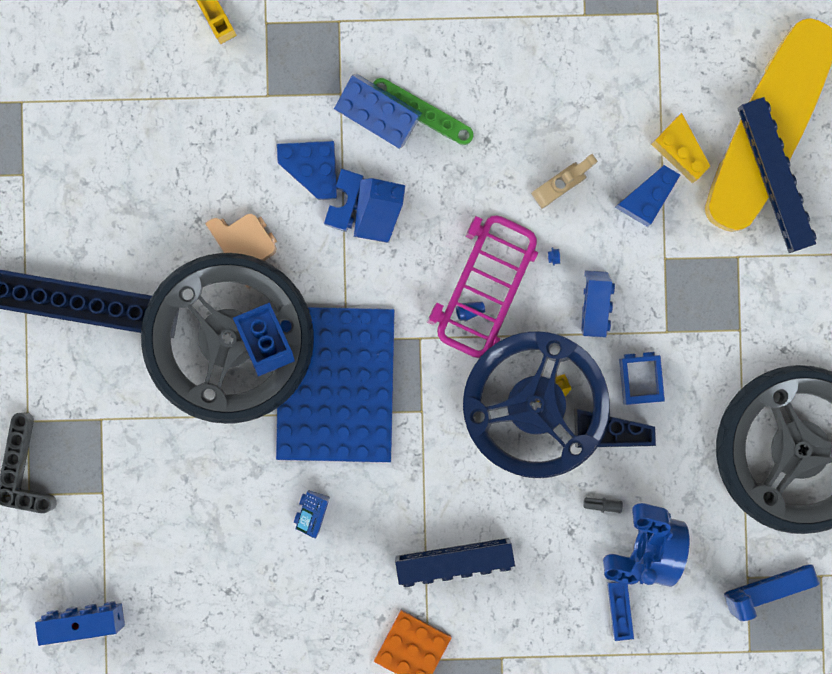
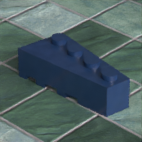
[574,409,656,448]

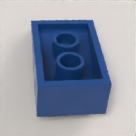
[354,178,405,243]
[233,302,295,377]

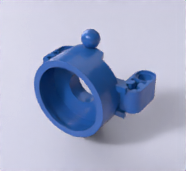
[603,503,690,587]

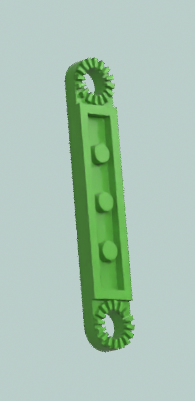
[373,78,473,145]

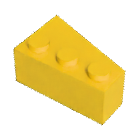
[651,113,710,183]

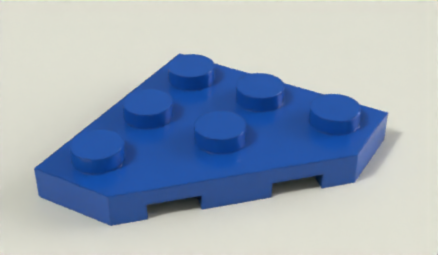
[277,141,337,200]

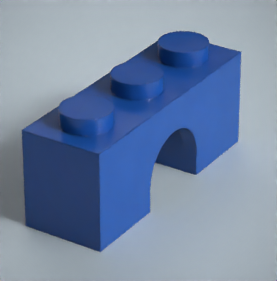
[324,169,364,232]

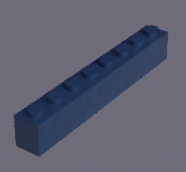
[737,97,817,253]

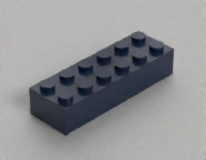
[395,538,515,587]

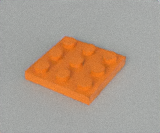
[374,610,452,674]

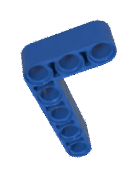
[724,564,820,621]

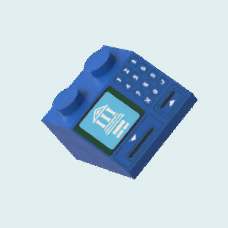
[294,490,330,538]

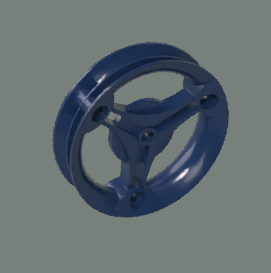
[463,331,610,478]

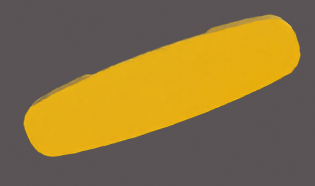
[705,18,832,232]

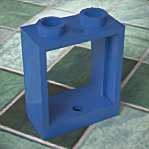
[619,352,665,405]

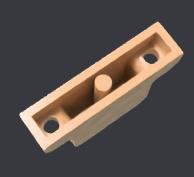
[205,214,277,289]

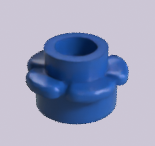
[548,247,560,266]

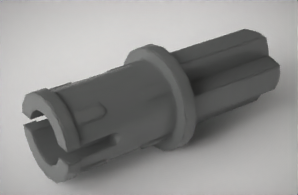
[583,497,623,514]

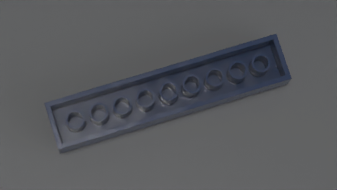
[0,270,179,338]

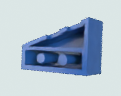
[615,165,680,227]
[581,271,615,337]

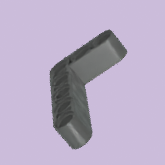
[0,412,57,513]

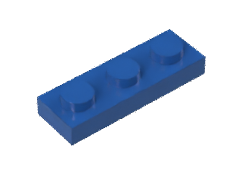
[607,581,634,641]

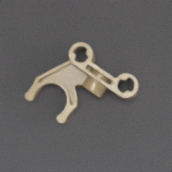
[531,154,598,209]

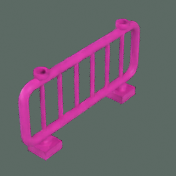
[427,215,538,358]

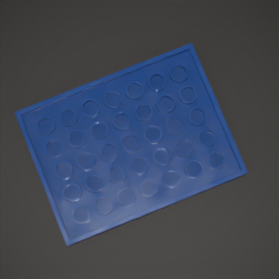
[276,307,395,462]

